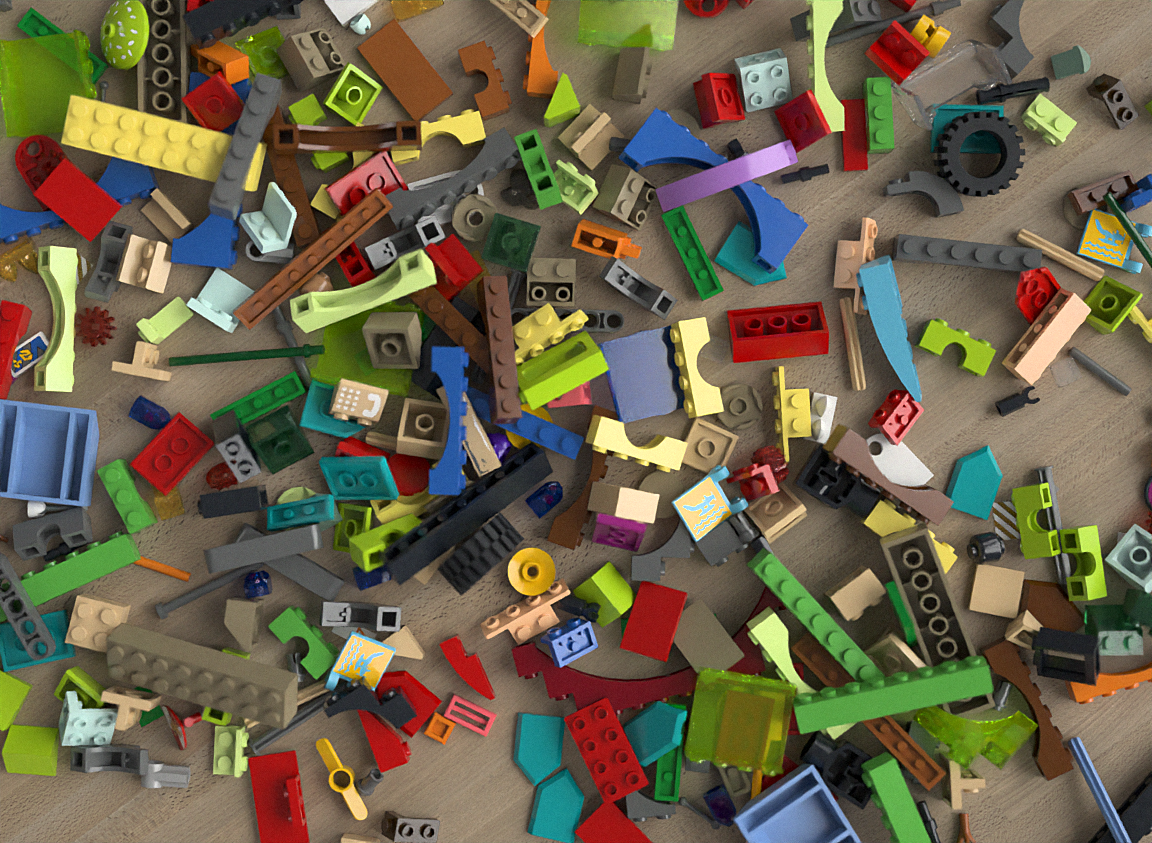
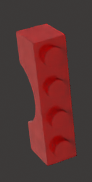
[0,300,33,400]

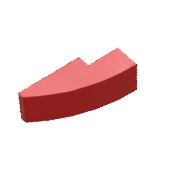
[439,634,496,700]

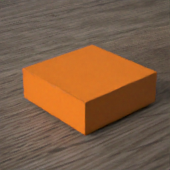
[424,711,456,745]

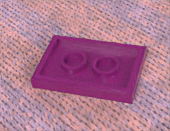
[591,513,647,552]

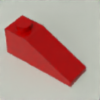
[321,229,376,287]
[357,710,412,773]

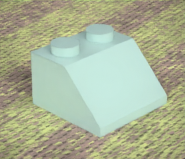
[1105,524,1152,596]

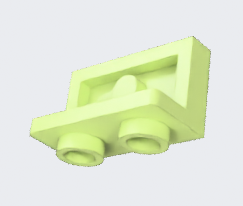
[554,160,599,215]

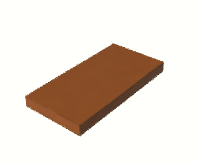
[357,19,453,121]

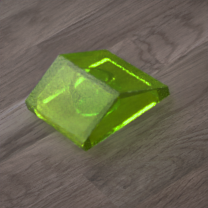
[235,26,289,80]

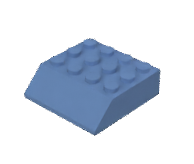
[0,399,99,506]
[733,763,861,843]

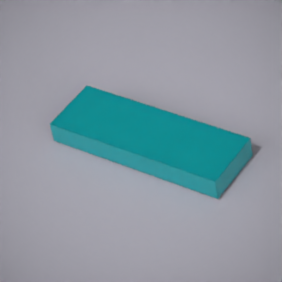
[267,494,334,532]

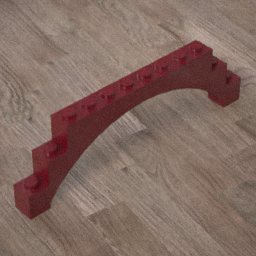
[511,586,787,715]

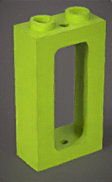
[516,330,610,410]

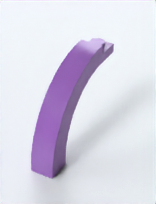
[655,139,798,212]

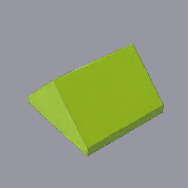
[323,62,383,126]
[544,73,580,128]
[1083,275,1143,335]
[333,503,375,553]
[572,561,637,628]
[53,666,109,709]
[2,724,59,776]

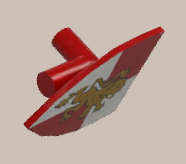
[162,705,202,751]

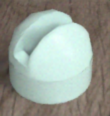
[350,13,371,35]

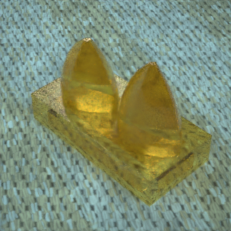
[0,238,39,282]

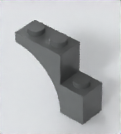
[790,0,882,42]
[987,0,1034,79]
[631,516,695,581]
[626,789,676,822]

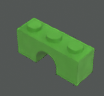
[862,77,895,154]
[514,129,563,210]
[97,459,158,534]
[268,605,339,680]

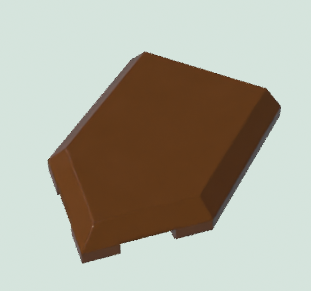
[1020,579,1088,633]

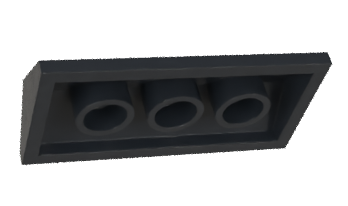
[403,296,486,401]

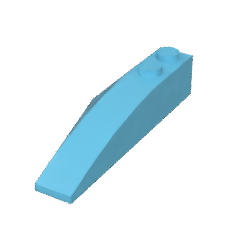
[856,254,922,402]

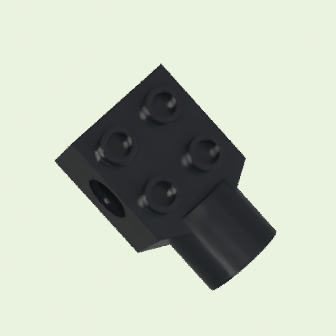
[792,443,880,518]
[800,730,874,810]

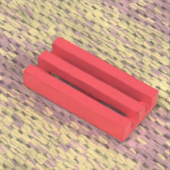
[444,694,497,737]

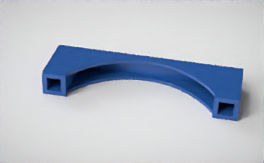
[171,72,252,270]
[619,108,808,274]
[0,156,160,245]

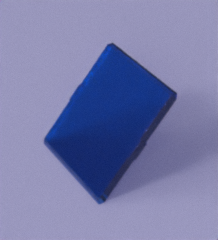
[597,325,699,424]

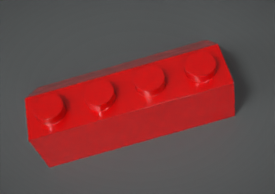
[727,301,829,363]

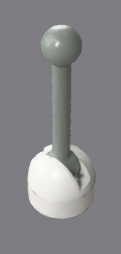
[28,500,88,518]

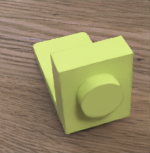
[136,297,194,345]

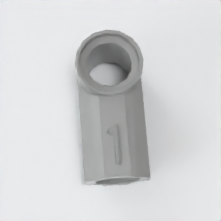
[245,240,295,264]
[141,760,191,788]

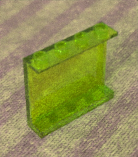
[578,0,678,51]
[0,30,97,138]
[310,300,425,397]
[684,666,798,776]

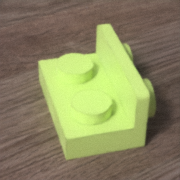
[1020,94,1077,146]
[213,725,249,777]

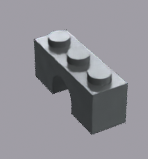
[13,506,93,561]

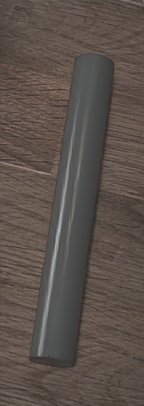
[1068,346,1132,396]

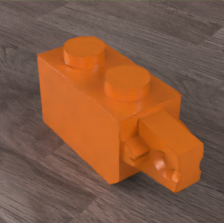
[190,41,249,85]
[571,219,642,259]

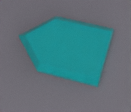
[714,221,787,286]
[299,380,366,439]
[945,445,1003,520]
[623,701,687,767]
[513,712,565,786]
[527,768,585,843]

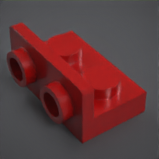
[868,389,924,446]
[726,463,779,501]

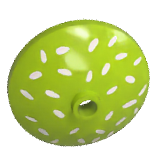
[100,0,149,70]

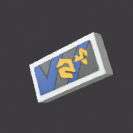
[11,331,49,378]

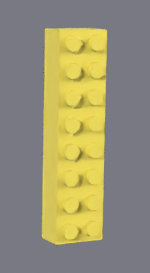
[61,95,267,192]

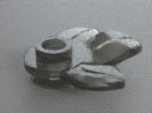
[500,169,539,210]

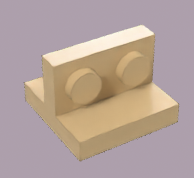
[557,104,625,172]
[116,234,172,294]
[111,341,172,382]
[744,480,807,544]
[863,624,926,677]
[101,685,162,731]
[940,752,986,809]

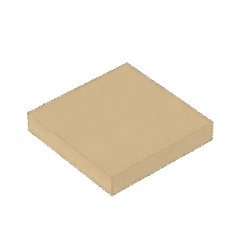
[682,417,739,475]
[968,564,1025,619]

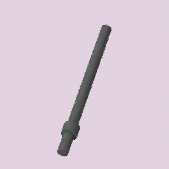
[825,0,961,48]
[272,305,333,437]

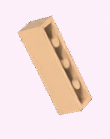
[1002,288,1091,385]

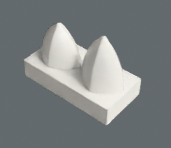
[803,392,838,444]

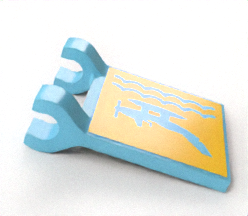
[1076,209,1152,274]
[671,465,749,542]
[324,631,396,691]

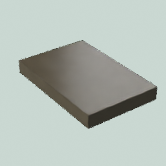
[673,598,745,685]

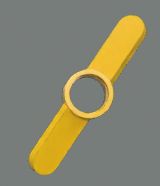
[316,738,367,820]

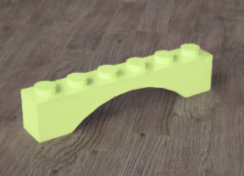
[805,0,844,132]
[34,246,78,392]
[290,249,437,333]
[746,607,857,740]

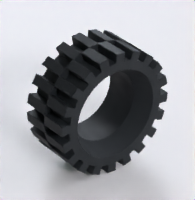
[933,111,1025,197]
[437,512,524,596]

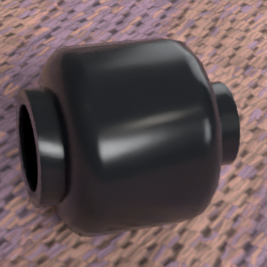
[967,532,1005,565]

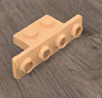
[833,218,878,315]
[480,578,570,645]

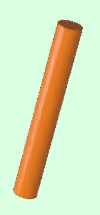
[133,556,191,582]

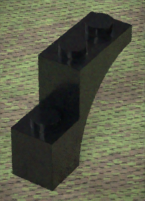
[323,676,417,729]

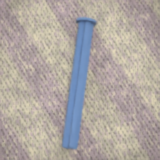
[1068,737,1131,843]

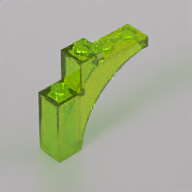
[913,705,1038,770]

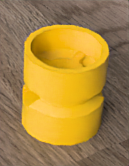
[910,14,951,59]

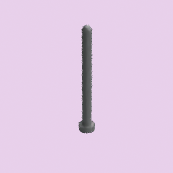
[155,562,264,620]

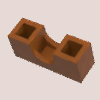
[458,40,512,121]

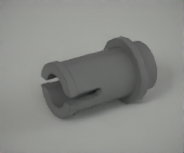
[286,653,306,682]
[992,680,1013,712]
[356,768,384,796]

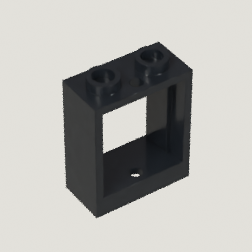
[213,410,262,483]
[197,485,269,519]
[1031,627,1101,686]

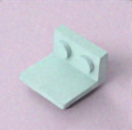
[734,48,793,112]
[239,182,296,253]
[186,268,255,333]
[58,691,118,746]

